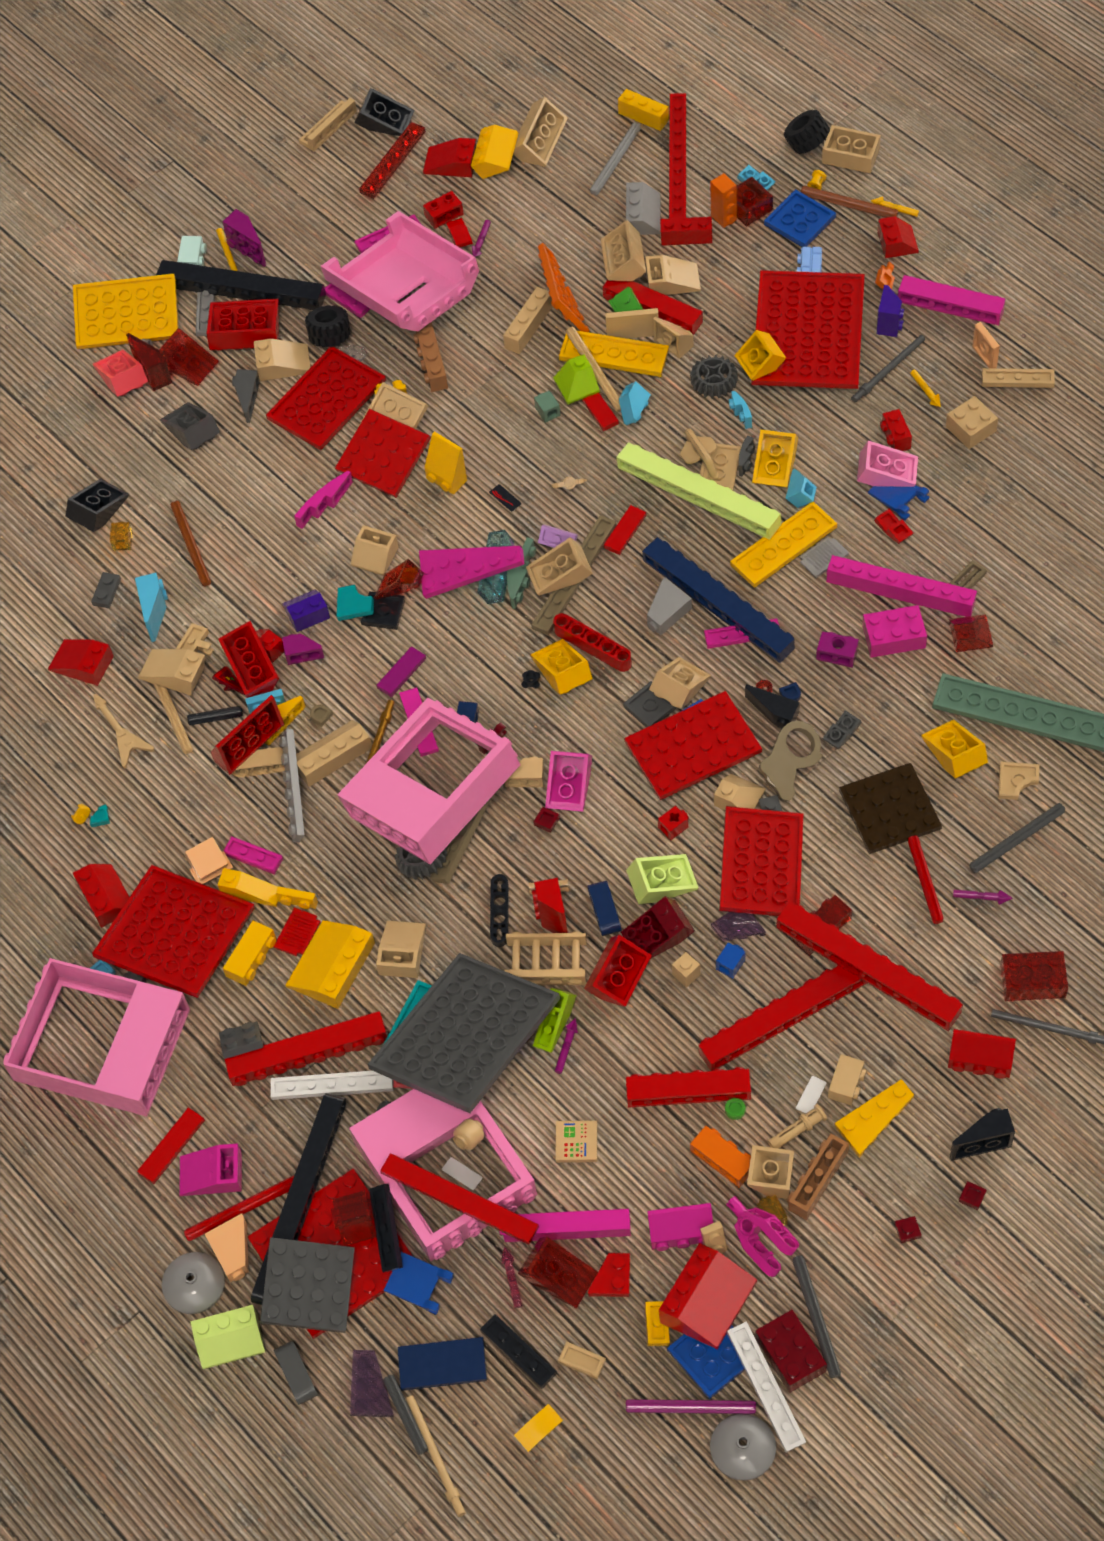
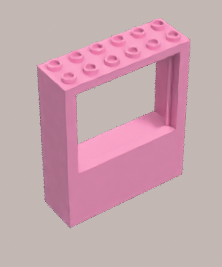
[337,698,520,864]
[3,958,190,1117]
[349,1089,537,1262]

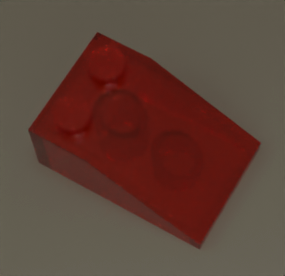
[154,328,219,386]
[126,333,173,391]
[518,1237,598,1309]

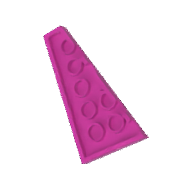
[419,546,525,599]

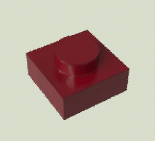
[533,807,560,833]
[958,1181,987,1210]
[894,1216,922,1243]

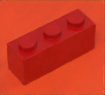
[660,217,712,246]

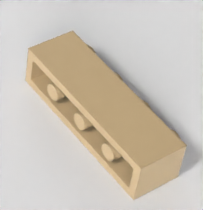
[503,287,553,354]

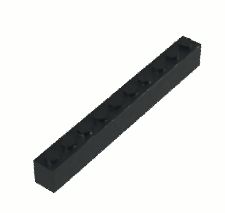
[156,260,326,310]

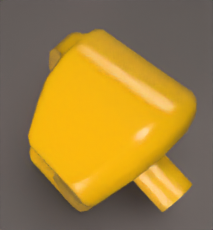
[71,804,91,824]

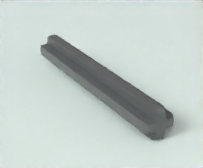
[383,1375,428,1455]

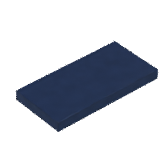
[398,1337,487,1391]

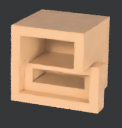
[185,837,233,885]

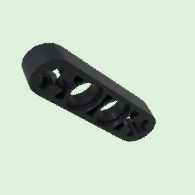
[490,874,509,947]

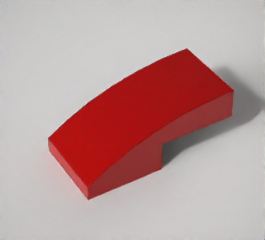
[446,218,473,248]
[874,508,913,544]

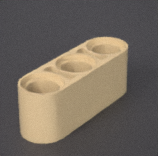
[232,747,285,777]

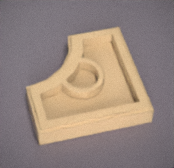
[998,762,1040,800]

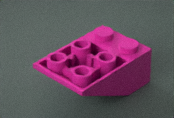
[179,1143,242,1196]

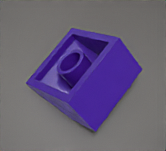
[876,285,905,337]
[282,589,330,632]

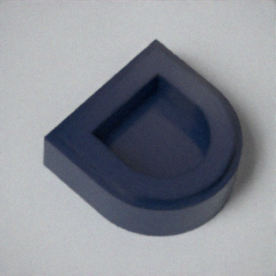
[779,682,801,701]

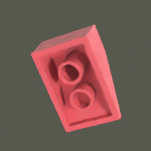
[93,349,148,397]

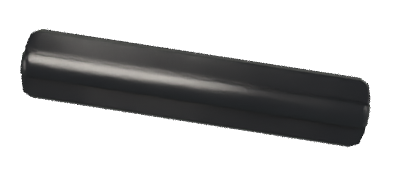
[187,706,243,725]

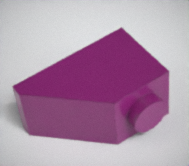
[282,633,324,665]

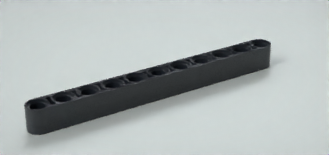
[251,1093,346,1305]

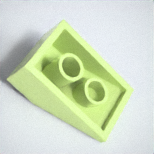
[626,854,699,904]

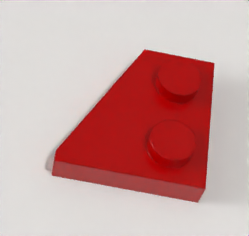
[588,1253,630,1297]

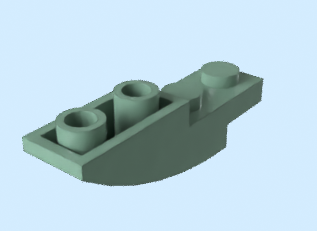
[507,537,536,609]

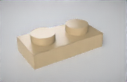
[700,1221,727,1254]

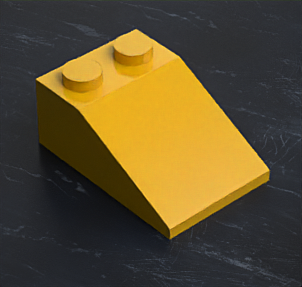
[752,429,798,488]
[424,431,467,495]
[530,639,593,695]
[921,719,988,778]

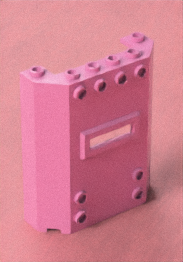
[321,211,479,332]

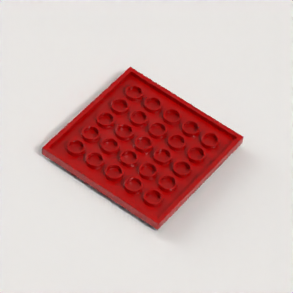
[92,865,255,998]
[247,1169,413,1339]

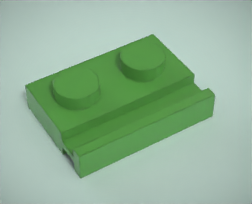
[608,286,644,312]

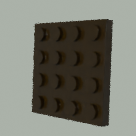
[839,763,942,854]

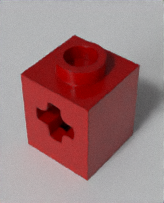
[658,805,689,841]

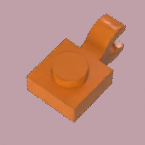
[875,261,895,290]

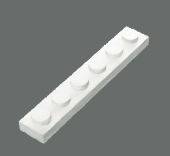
[271,1071,393,1100]
[726,1321,806,1452]

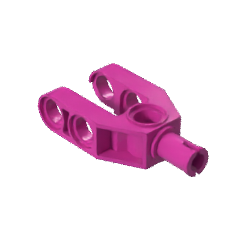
[726,1196,799,1277]

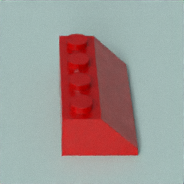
[218,621,279,698]

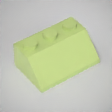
[190,1305,265,1369]

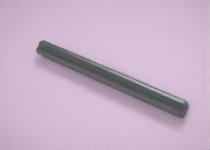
[969,803,1065,873]
[793,1255,841,1378]

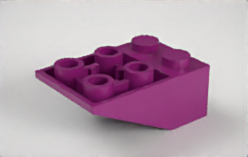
[222,209,266,267]

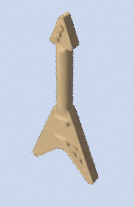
[93,694,155,769]

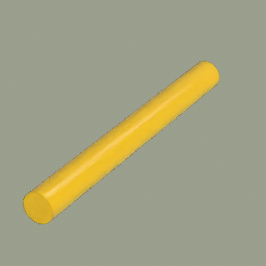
[216,228,238,271]

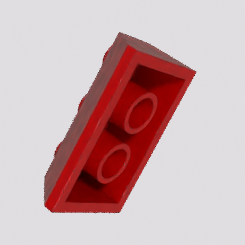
[73,864,129,928]
[531,878,568,933]
[584,935,652,1007]
[948,1029,1016,1079]

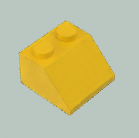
[734,330,786,381]

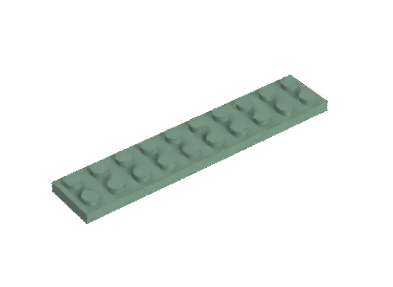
[932,673,1104,752]

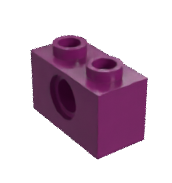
[816,631,859,668]

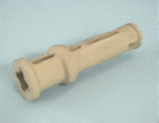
[767,1104,827,1149]

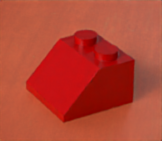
[877,216,919,259]

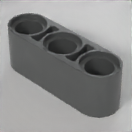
[274,1340,318,1405]

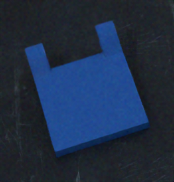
[868,485,929,520]
[384,1252,454,1315]

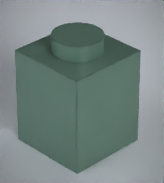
[534,390,561,423]

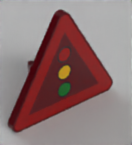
[212,666,245,695]

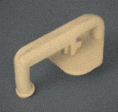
[680,428,719,480]

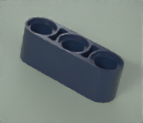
[587,880,622,936]

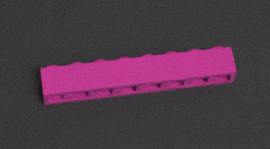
[826,555,977,618]

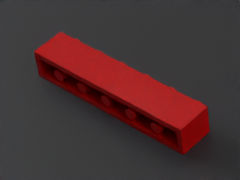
[602,280,703,335]
[626,1067,751,1108]

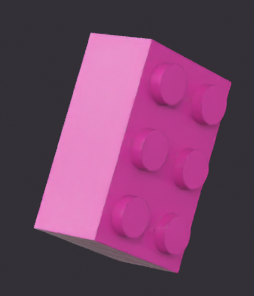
[862,605,927,658]

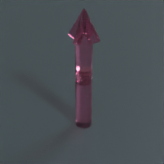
[501,1247,522,1309]

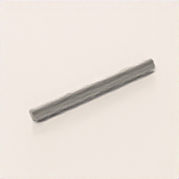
[590,121,641,196]

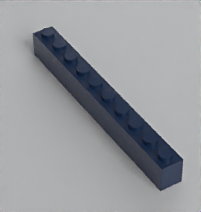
[642,537,795,663]

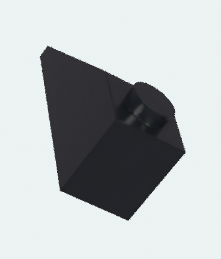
[745,684,800,729]

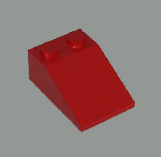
[423,138,477,178]
[48,639,114,686]

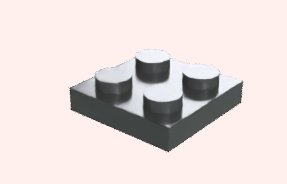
[623,681,677,728]
[219,1021,263,1059]

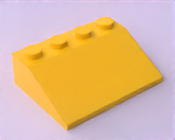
[285,920,375,1009]

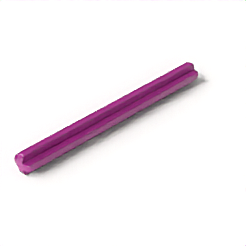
[626,1399,756,1414]

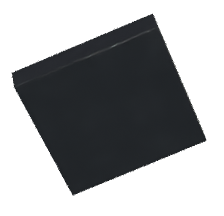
[361,591,405,630]

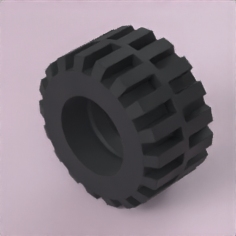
[784,109,830,154]
[305,305,351,347]

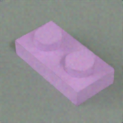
[538,525,578,548]

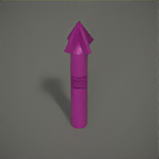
[472,220,491,257]
[953,889,1013,905]
[554,1018,578,1074]

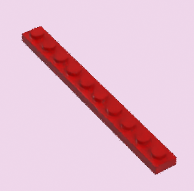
[669,93,686,218]

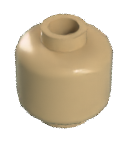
[453,1119,484,1150]

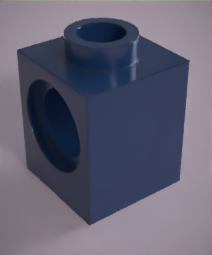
[457,701,479,723]

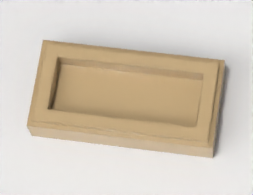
[558,1341,606,1380]

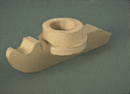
[552,476,587,490]

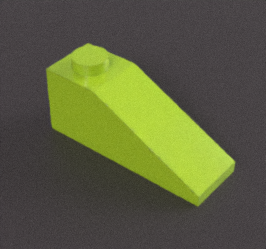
[533,988,577,1053]

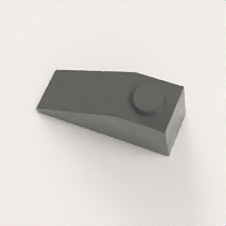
[232,369,260,423]

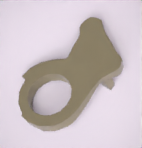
[758,721,823,801]

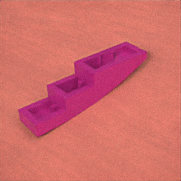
[294,471,353,529]

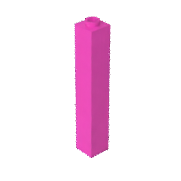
[499,1209,631,1242]

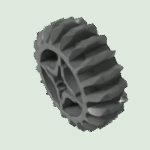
[690,355,738,399]
[395,847,448,880]

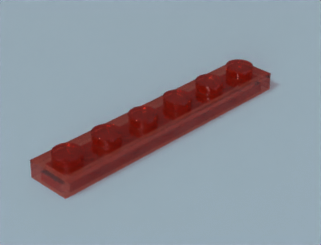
[359,122,426,199]

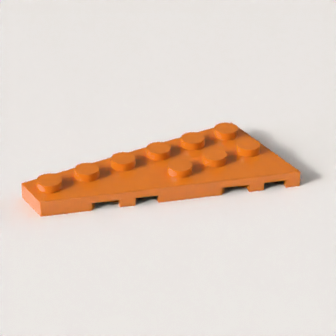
[538,243,590,332]

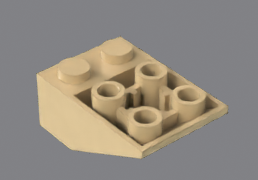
[645,255,701,295]
[376,921,426,978]

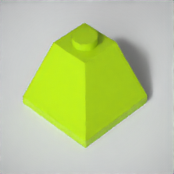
[553,354,600,405]

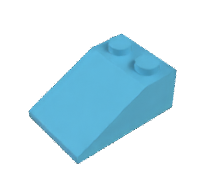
[135,573,168,642]

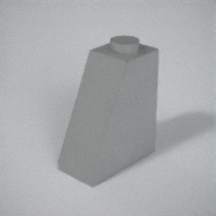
[647,577,692,636]

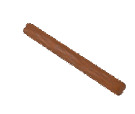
[801,185,898,218]
[170,500,211,587]

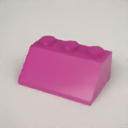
[647,1203,713,1251]

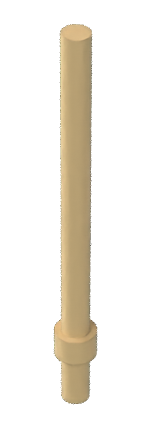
[406,1395,466,1517]

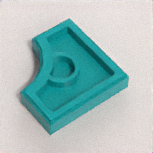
[337,585,374,621]

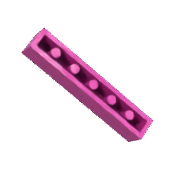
[898,275,1006,326]

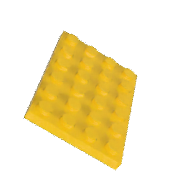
[73,274,179,349]

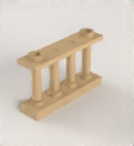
[505,931,587,985]

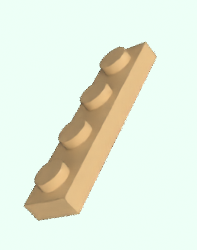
[982,368,1055,388]

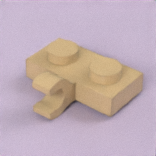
[176,623,214,656]

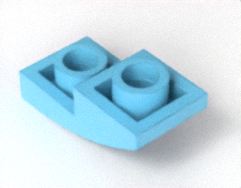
[737,165,776,193]
[729,391,752,429]

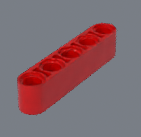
[553,613,632,672]

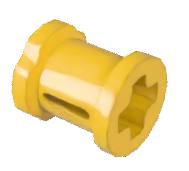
[807,170,827,190]

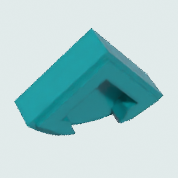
[90,804,110,828]

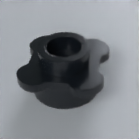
[521,670,541,689]

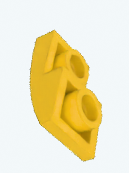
[514,1404,563,1452]

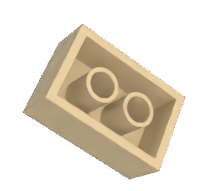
[822,125,881,174]

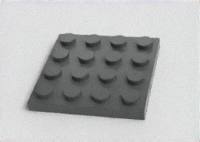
[260,1237,355,1333]

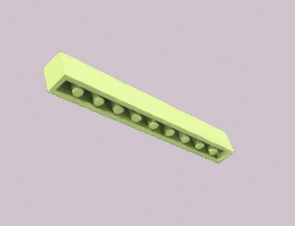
[616,442,781,540]

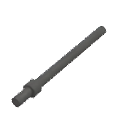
[851,335,925,403]
[991,1009,1104,1044]

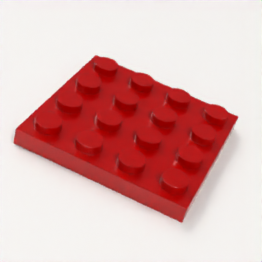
[335,409,431,498]

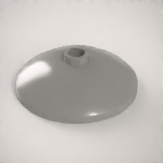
[162,1252,225,1314]
[710,1414,776,1481]

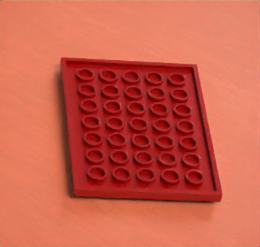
[751,270,865,389]

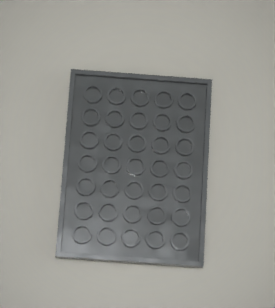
[368,953,560,1113]

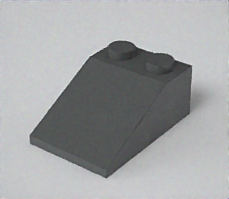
[160,402,220,450]

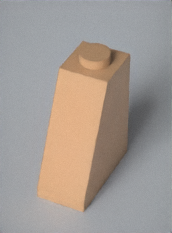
[205,1214,249,1282]

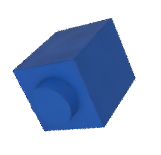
[716,942,745,979]

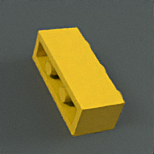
[618,89,669,131]
[223,920,276,986]

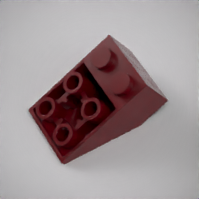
[621,896,695,959]

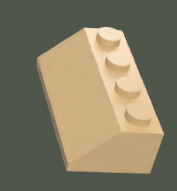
[513,97,568,167]
[601,220,646,281]
[296,720,372,787]

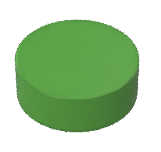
[725,1098,746,1120]

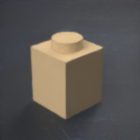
[672,952,701,988]

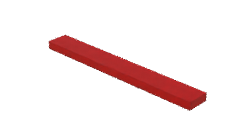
[380,1153,539,1245]

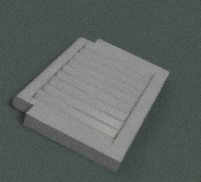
[799,537,849,578]

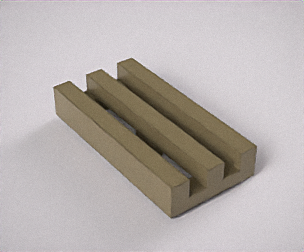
[949,560,987,589]

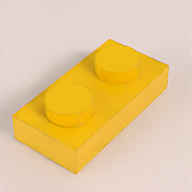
[276,886,318,909]
[645,1301,670,1346]

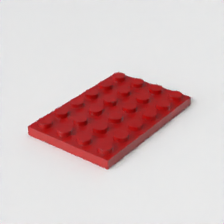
[266,347,386,450]
[624,691,762,800]
[719,806,804,916]

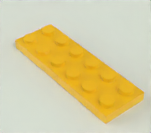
[559,330,669,377]
[730,502,837,588]

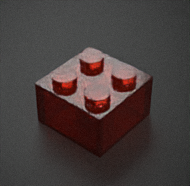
[737,177,773,227]

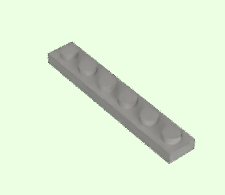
[279,729,305,842]

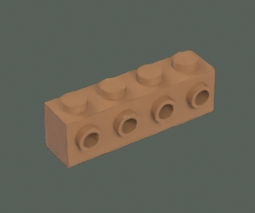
[413,322,448,392]
[787,1133,849,1221]

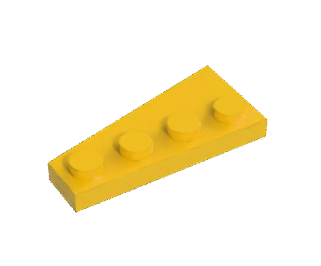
[835,1079,914,1158]

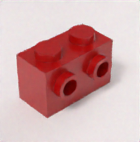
[423,191,464,229]
[880,409,912,451]

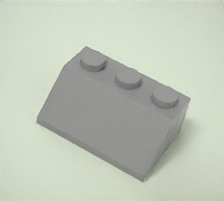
[626,182,661,235]

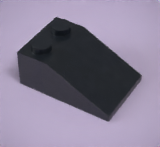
[354,88,415,137]
[65,479,129,532]
[950,1108,1015,1161]

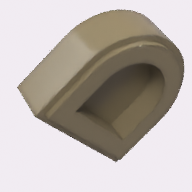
[310,705,333,727]

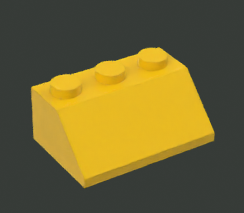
[471,125,519,179]

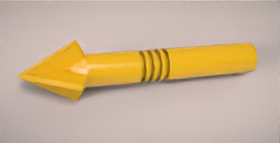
[871,197,919,217]
[910,369,941,407]

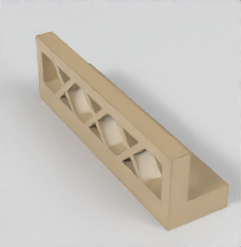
[299,98,357,151]

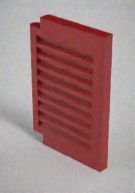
[274,907,321,957]

